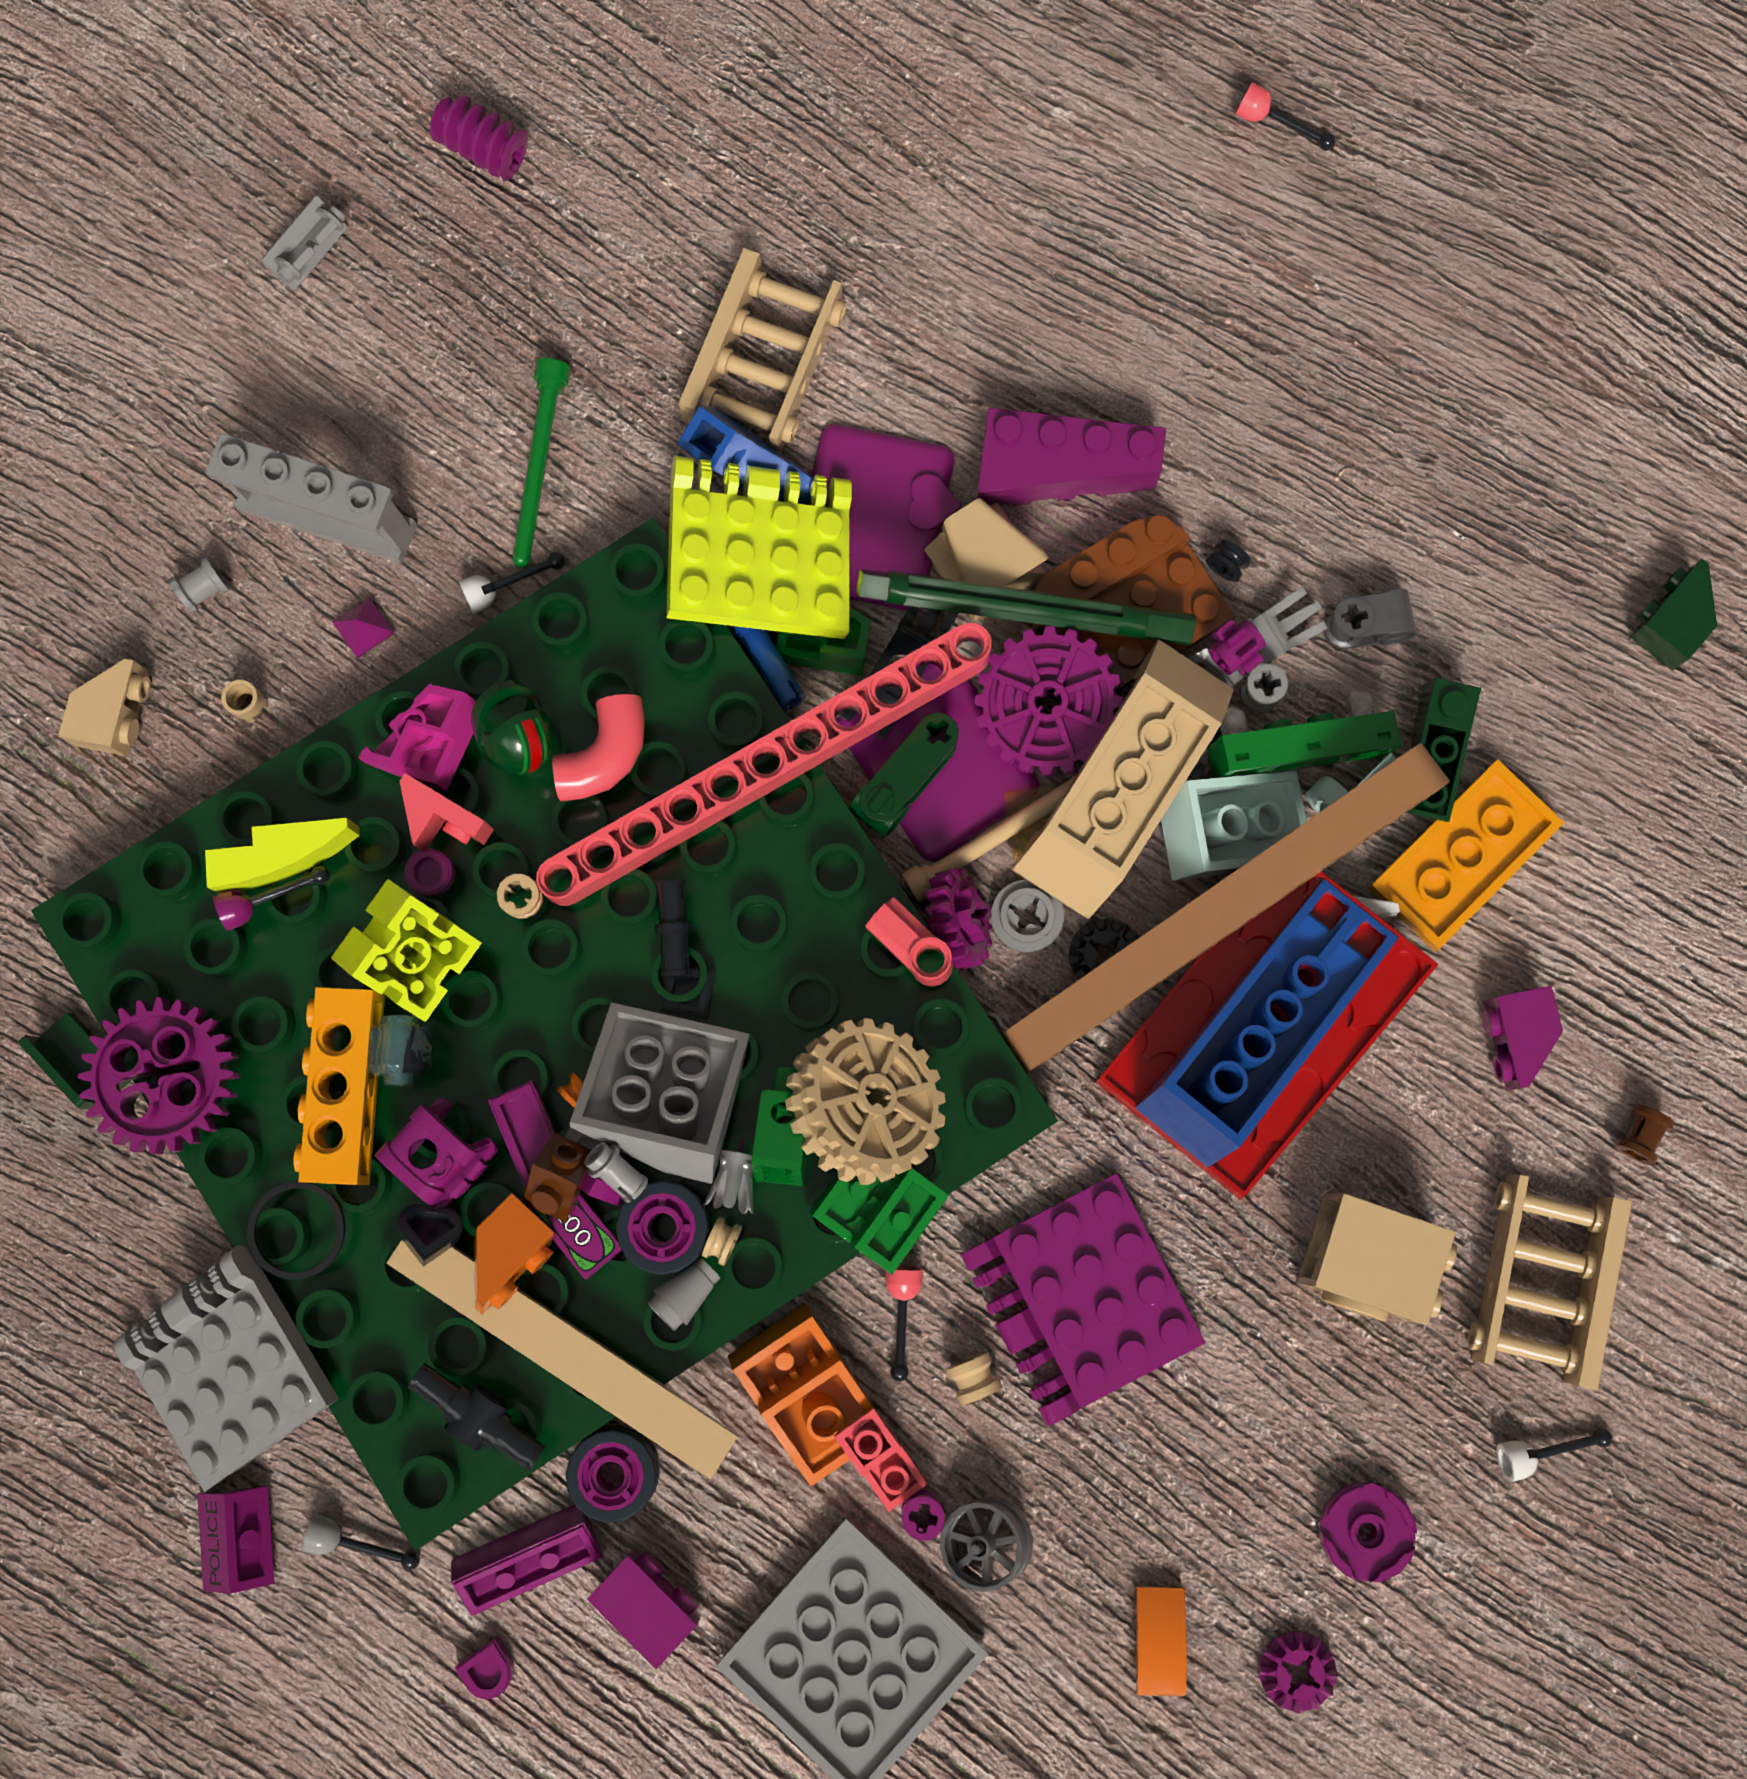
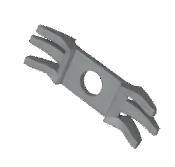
[1188,587,1328,686]

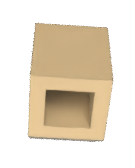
[58,659,151,757]

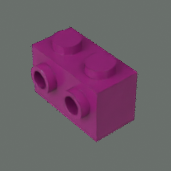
[587,1548,702,1669]

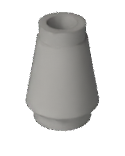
[647,1258,720,1331]

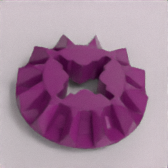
[1259,1631,1339,1714]

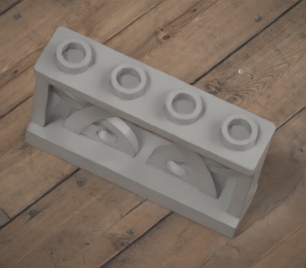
[206,434,418,564]

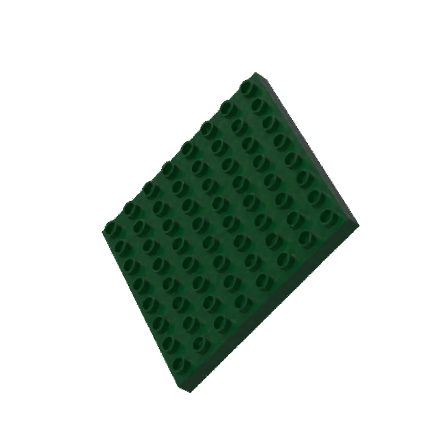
[31,517,1058,1551]

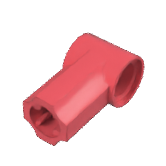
[865,897,953,986]

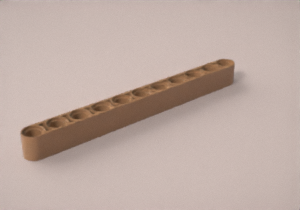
[1001,743,1450,1074]

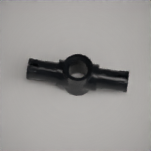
[407,1363,546,1471]

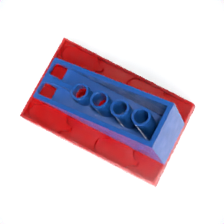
[1095,871,1439,1200]

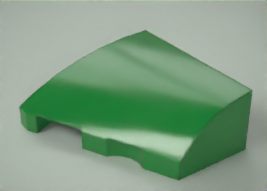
[776,610,871,676]

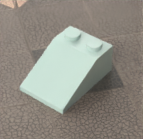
[1161,771,1306,881]

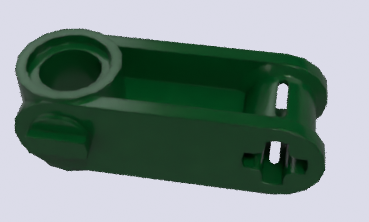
[849,713,959,839]

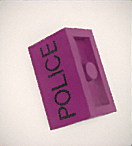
[197,1486,274,1594]

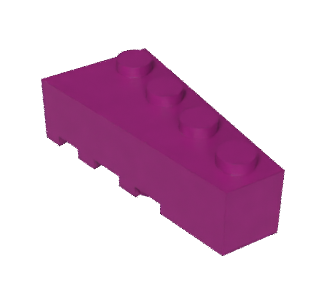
[977,408,1166,506]

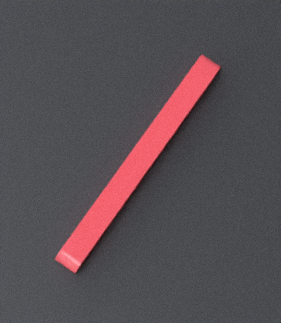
[536,623,992,906]

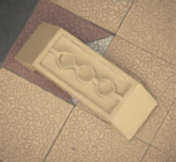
[1011,639,1234,919]

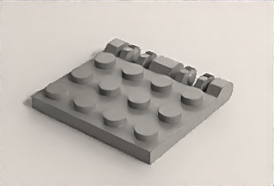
[113,1245,339,1492]

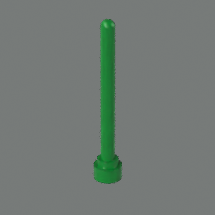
[513,358,571,567]

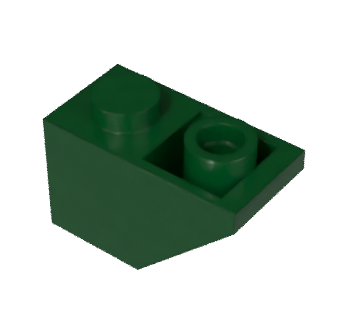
[1630,559,1717,671]

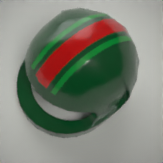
[471,680,555,775]

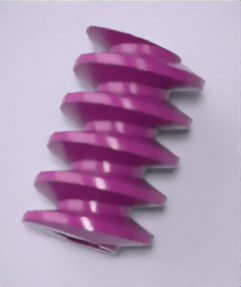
[430,94,528,182]

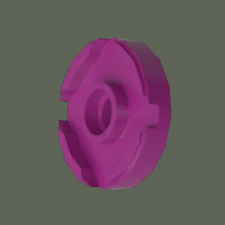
[1318,1482,1417,1582]

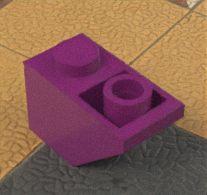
[1482,986,1563,1091]

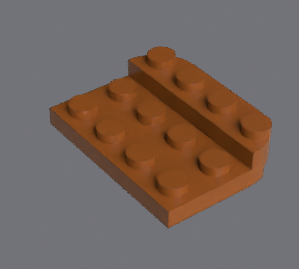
[1030,515,1236,692]

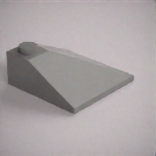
[570,1002,750,1184]

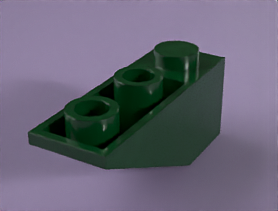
[1406,678,1481,822]

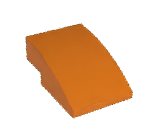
[727,1303,879,1486]

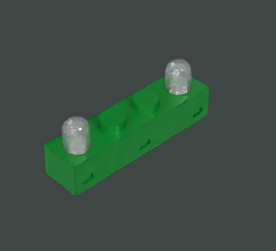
[1208,689,1402,778]

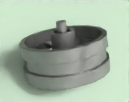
[940,1496,1033,1592]

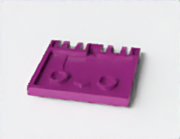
[960,1173,1206,1426]

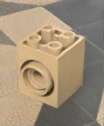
[1296,1193,1457,1326]

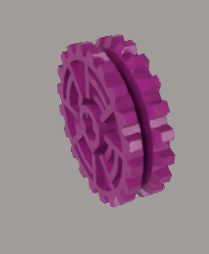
[975,626,1125,777]

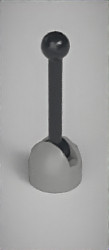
[302,1513,420,1570]

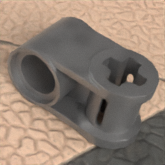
[1324,589,1417,649]

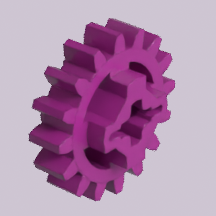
[926,868,992,969]

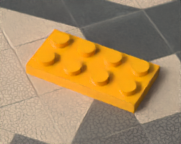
[1368,759,1565,952]

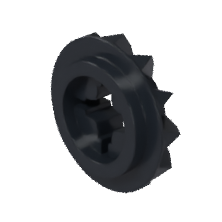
[1069,918,1138,980]

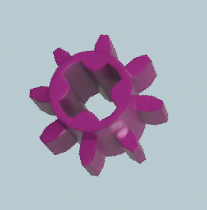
[1208,619,1266,676]

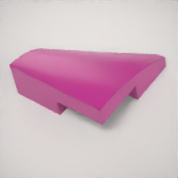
[359,684,476,791]

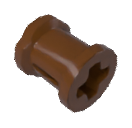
[1614,1104,1675,1166]

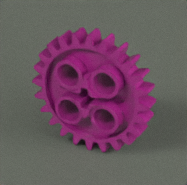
[78,997,241,1154]

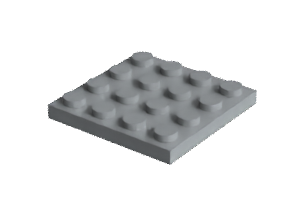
[716,1516,989,1779]

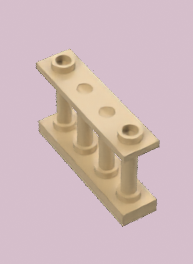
[678,248,847,453]
[1468,1174,1632,1391]

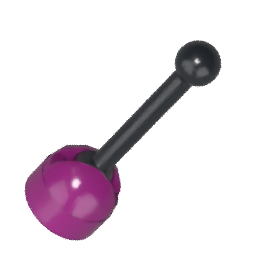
[213,866,330,931]

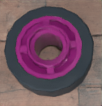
[616,1181,712,1275]
[566,1426,660,1523]

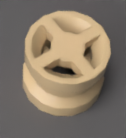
[945,1351,1003,1406]

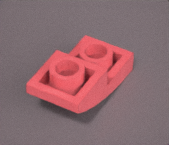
[834,1407,928,1512]

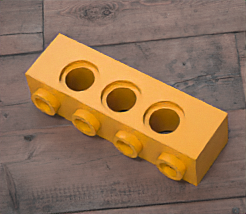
[294,987,385,1185]

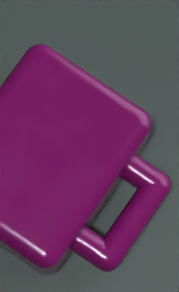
[808,423,955,611]
[836,664,1040,861]

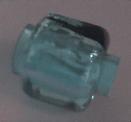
[368,1015,431,1086]

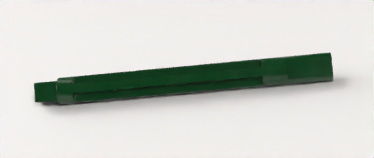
[856,569,1197,645]

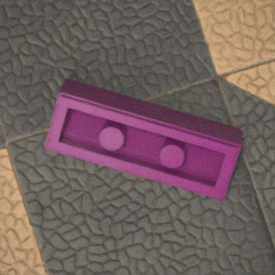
[451,1504,603,1616]

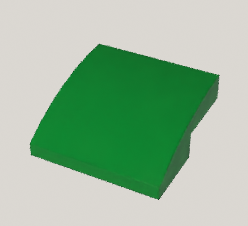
[809,1168,949,1275]

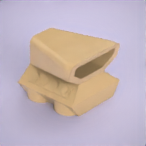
[924,498,1049,621]

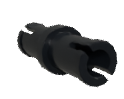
[654,880,692,977]

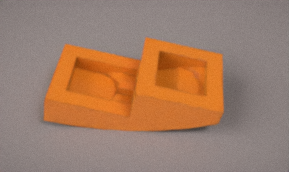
[1134,1587,1187,1696]

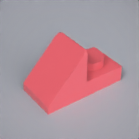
[400,773,494,850]

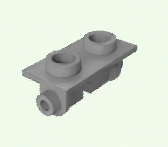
[260,195,348,291]

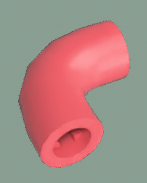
[552,694,645,802]

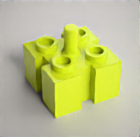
[331,879,481,1022]

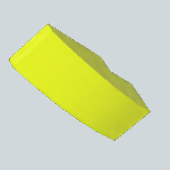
[205,818,360,893]

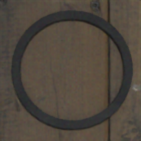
[247,1181,346,1279]

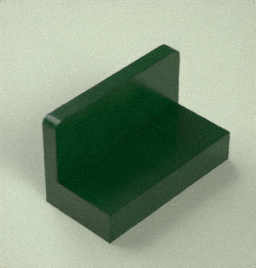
[18,1012,131,1109]

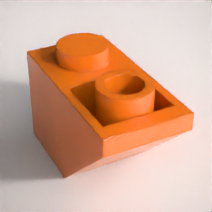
[475,1193,554,1315]

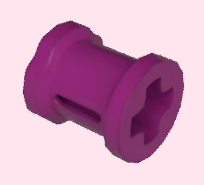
[902,1490,945,1541]

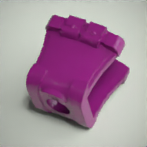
[375,1098,498,1210]

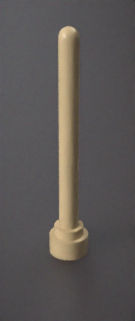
[901,776,1076,905]

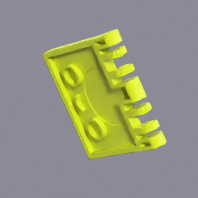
[666,455,852,639]

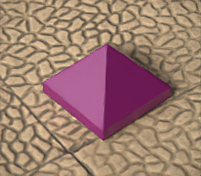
[332,597,395,658]

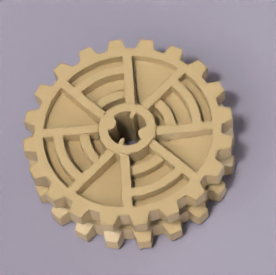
[785,1018,946,1185]

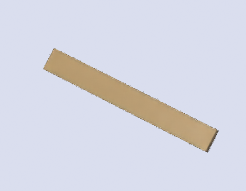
[387,1240,739,1480]

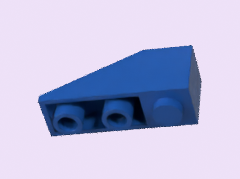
[677,406,814,505]

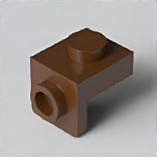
[523,1134,591,1223]

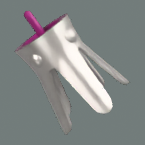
[703,1139,754,1214]

